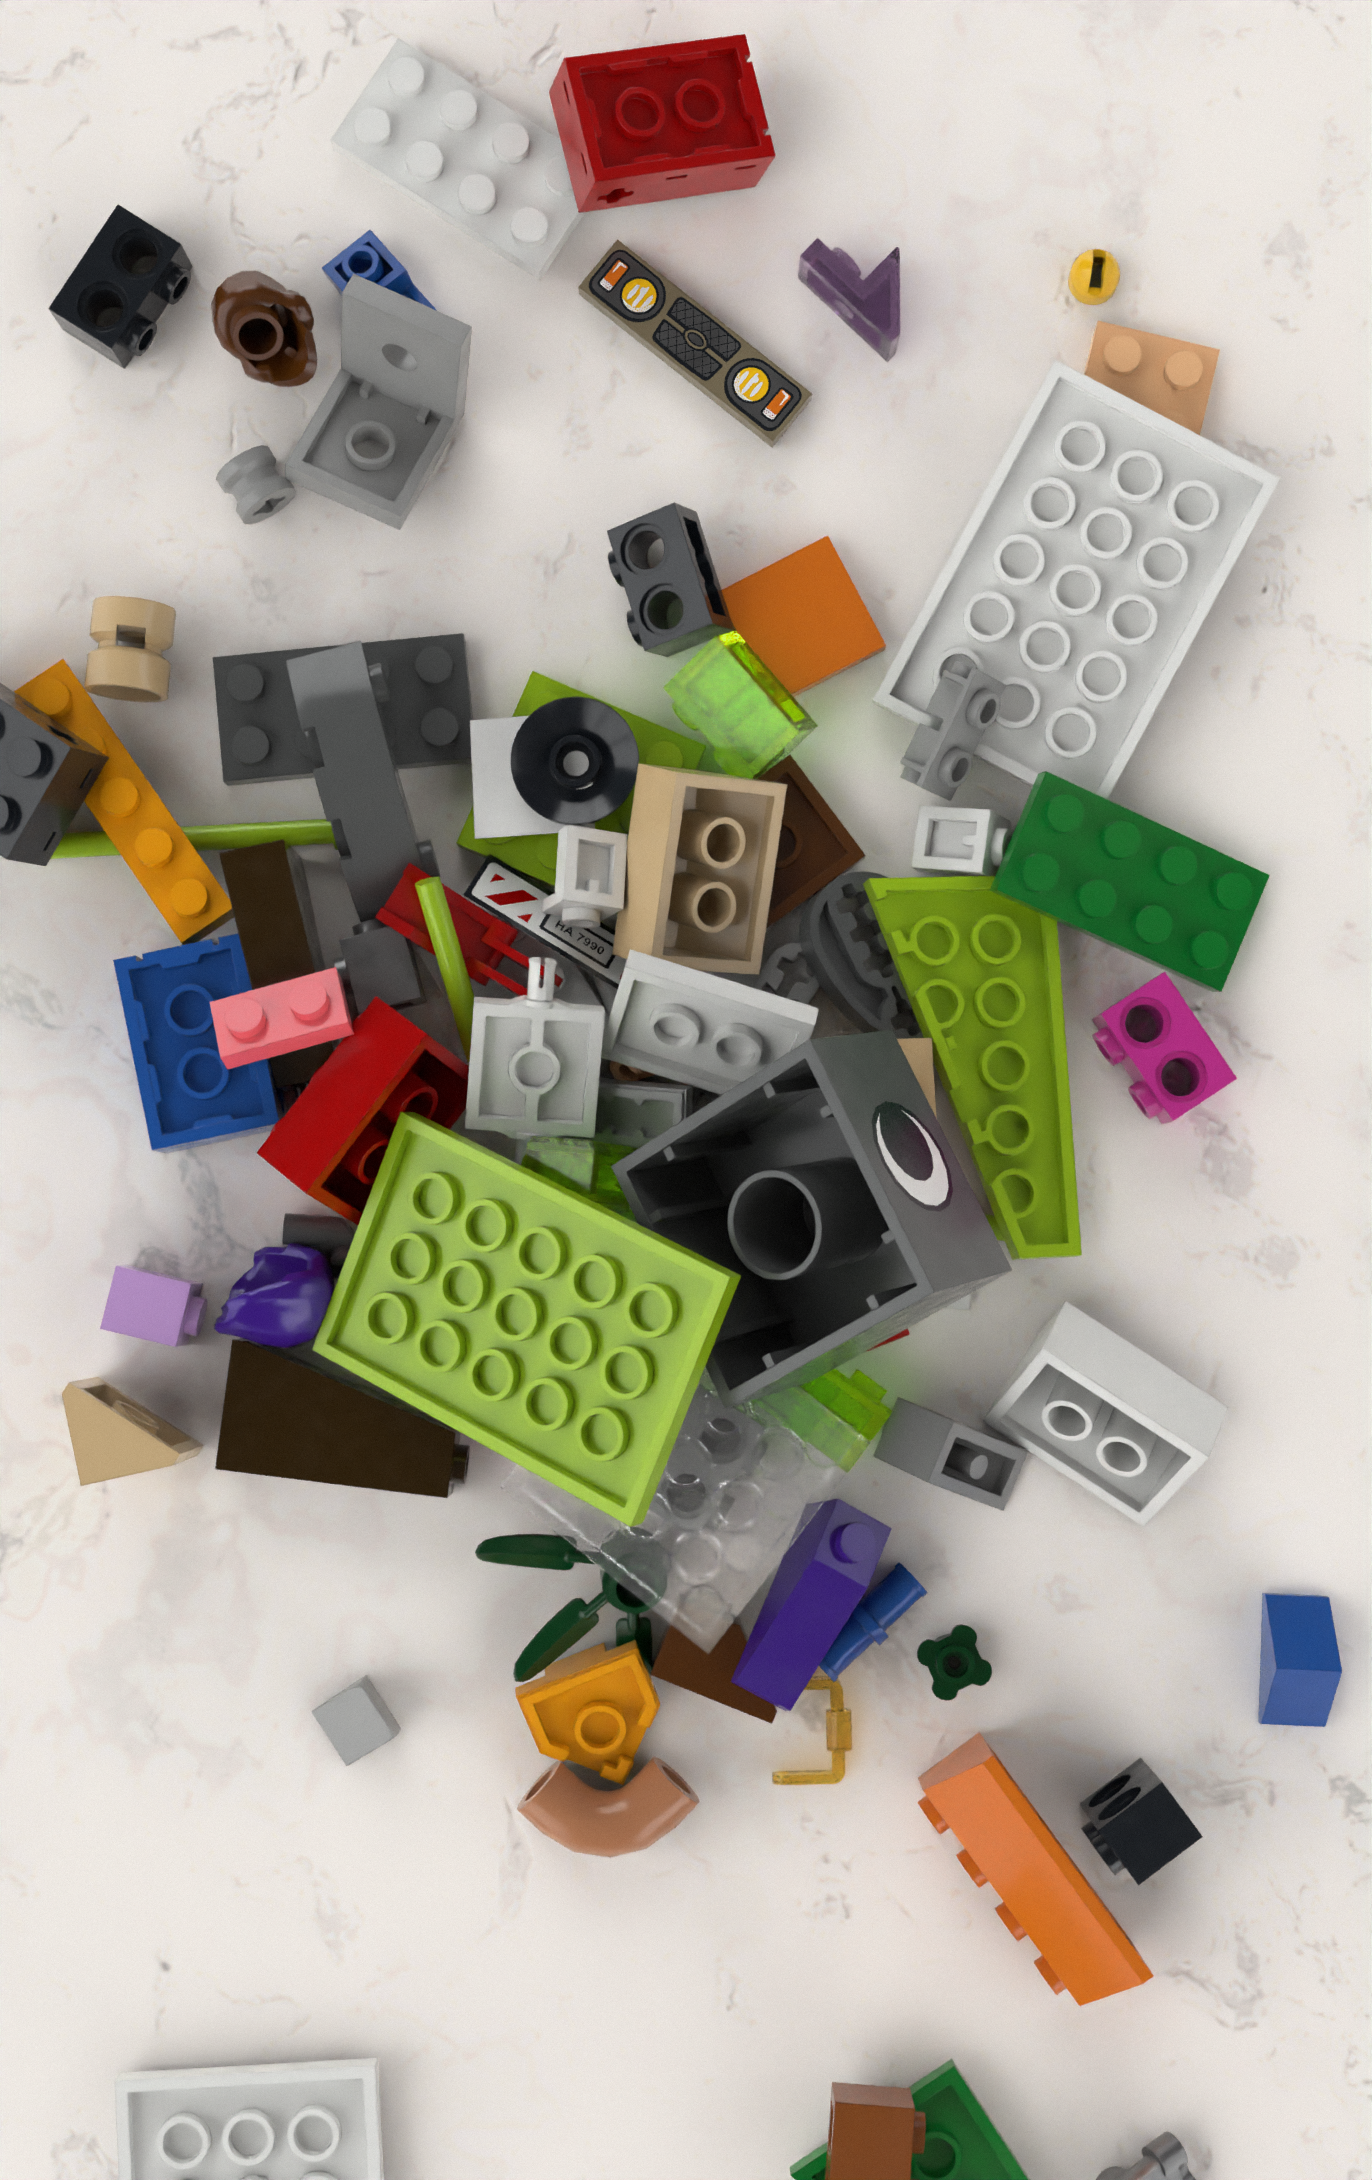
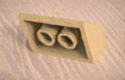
[612,763,787,975]

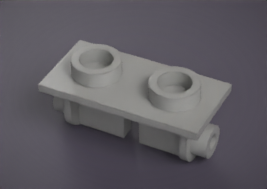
[900,661,1007,801]

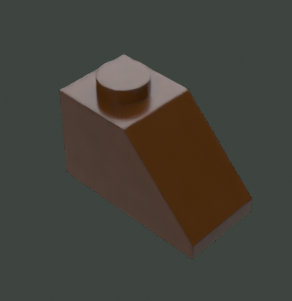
[651,1590,777,1724]

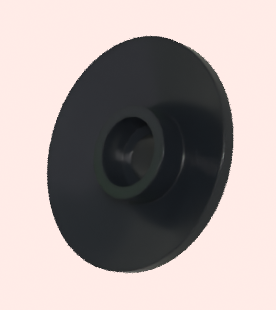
[511,697,639,826]

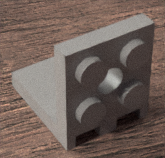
[285,273,472,530]

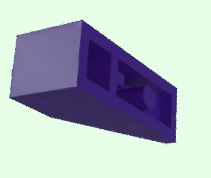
[731,1498,892,1711]

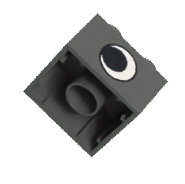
[611,1030,1012,1409]

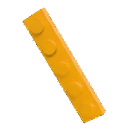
[14,659,234,945]

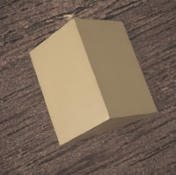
[62,1377,204,1486]

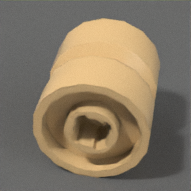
[84,596,176,703]

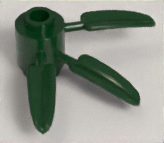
[475,1527,667,1682]

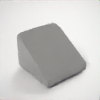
[312,1675,401,1766]

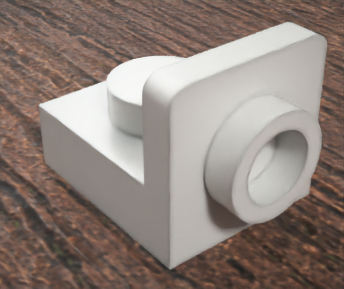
[911,805,1014,876]
[542,825,628,928]

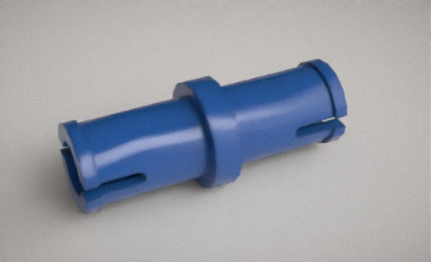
[819,1562,927,1682]

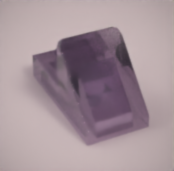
[798,238,900,362]

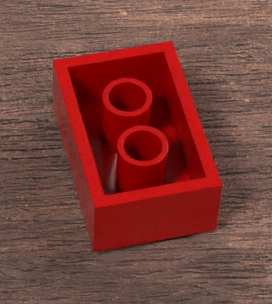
[257,996,469,1225]

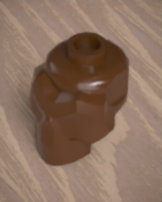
[211,271,318,387]

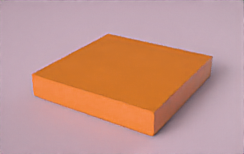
[722,535,886,707]

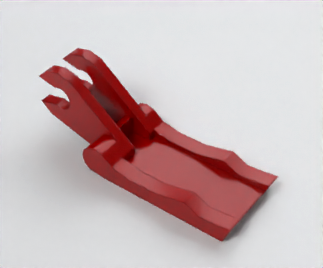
[375,863,563,997]

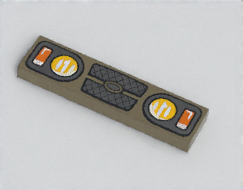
[578,239,812,448]

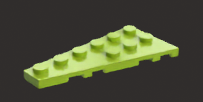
[863,876,1082,1260]

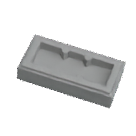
[563,1078,693,1149]

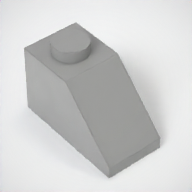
[873,1397,1028,1511]

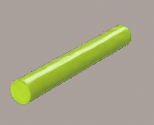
[415,877,475,1066]

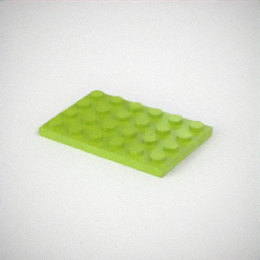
[312,1112,741,1527]

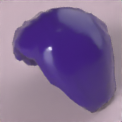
[214,1243,335,1348]

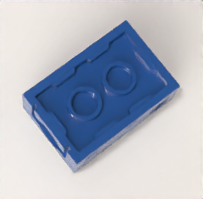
[113,933,288,1153]

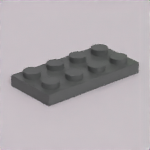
[213,633,473,786]

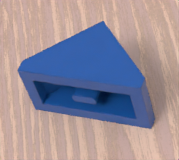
[1258,1593,1342,1727]

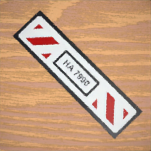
[463,854,627,990]

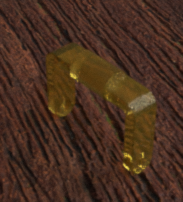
[772,1676,852,1785]

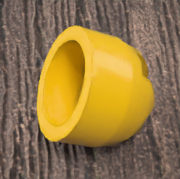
[1068,249,1120,305]

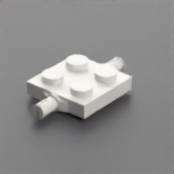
[465,957,605,1175]

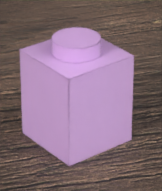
[100,1265,208,1347]

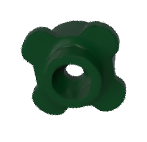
[917,1624,992,1701]

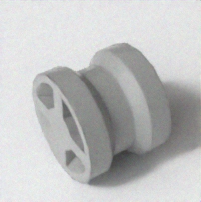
[216,445,296,524]

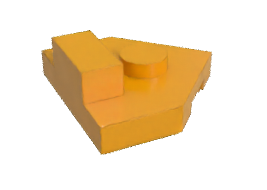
[515,1640,660,1785]

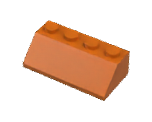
[917,1732,1154,2006]

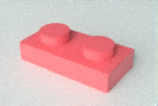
[210,967,354,1070]

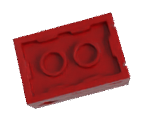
[549,34,776,213]

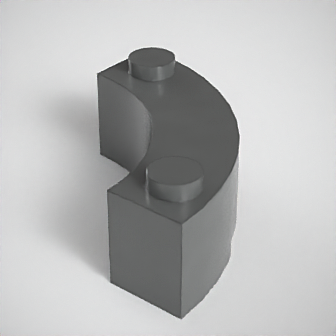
[286,641,440,922]

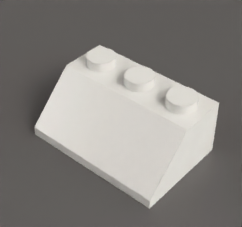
[983,1301,1229,1527]

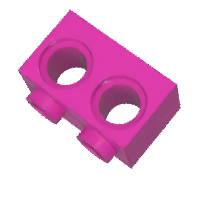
[1092,972,1237,1124]

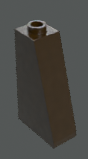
[219,839,340,1100]
[215,1338,470,1498]

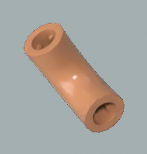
[517,1756,700,1858]

